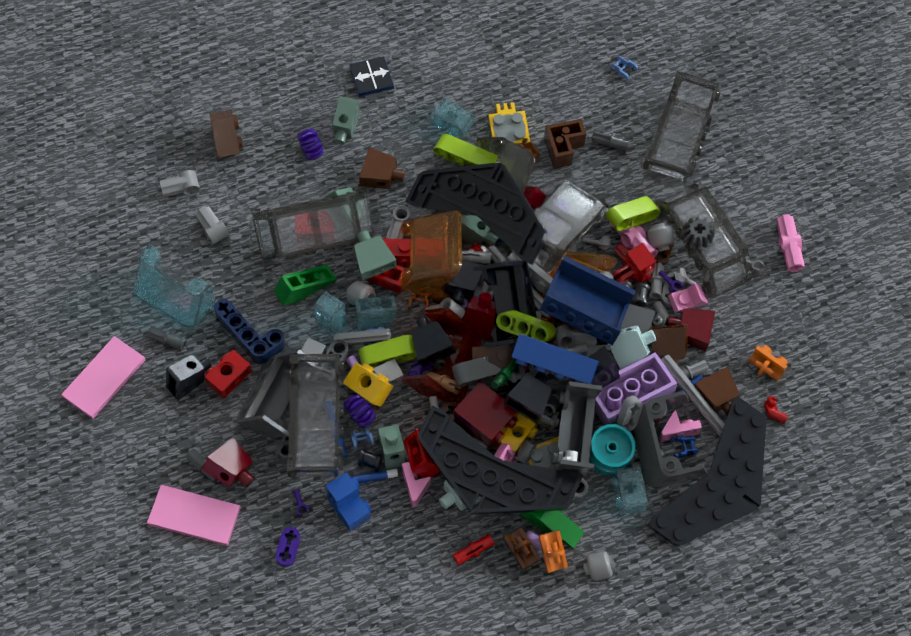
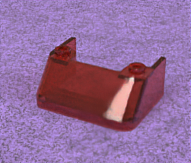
[402,307,481,403]

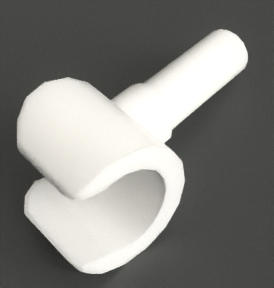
[674,268,697,285]
[563,450,578,462]

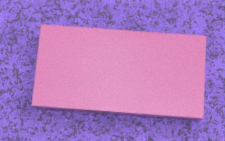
[61,336,146,419]
[147,485,241,546]

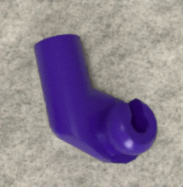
[407,363,432,383]

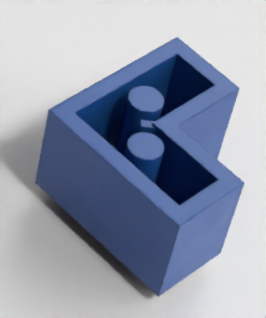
[326,472,371,532]

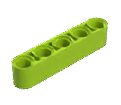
[433,134,523,183]

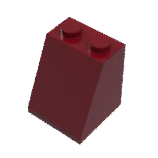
[454,381,518,447]

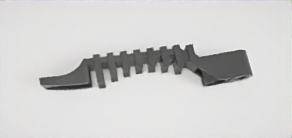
[452,345,612,388]

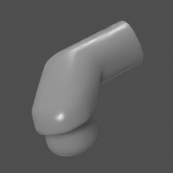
[652,301,669,327]

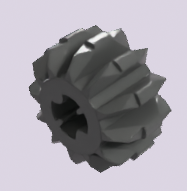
[681,216,715,251]

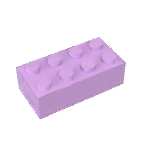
[594,352,677,425]

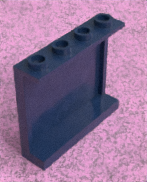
[539,256,636,346]

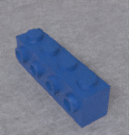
[512,334,599,384]

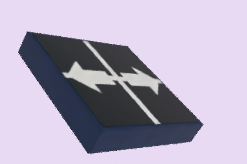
[349,56,394,97]

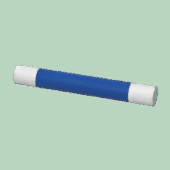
[351,468,398,483]

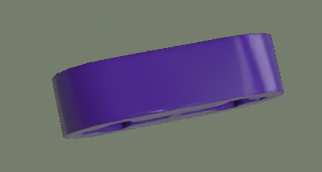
[276,527,300,567]

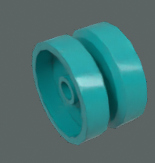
[589,424,636,475]

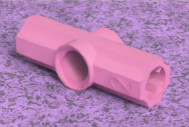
[776,214,805,272]
[609,222,658,257]

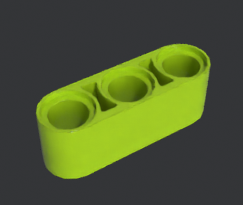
[606,196,660,231]
[496,310,556,342]
[358,335,416,368]

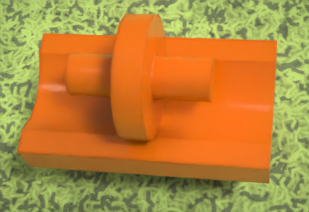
[748,345,788,381]
[538,530,568,573]

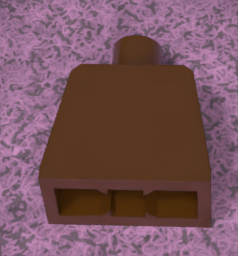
[359,147,406,189]
[648,324,688,367]
[694,367,740,416]

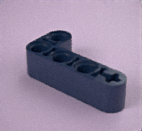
[214,299,285,364]

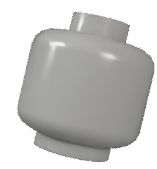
[647,222,674,252]
[346,281,376,309]
[584,551,616,581]

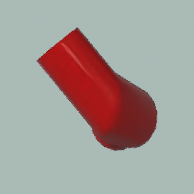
[764,396,788,424]

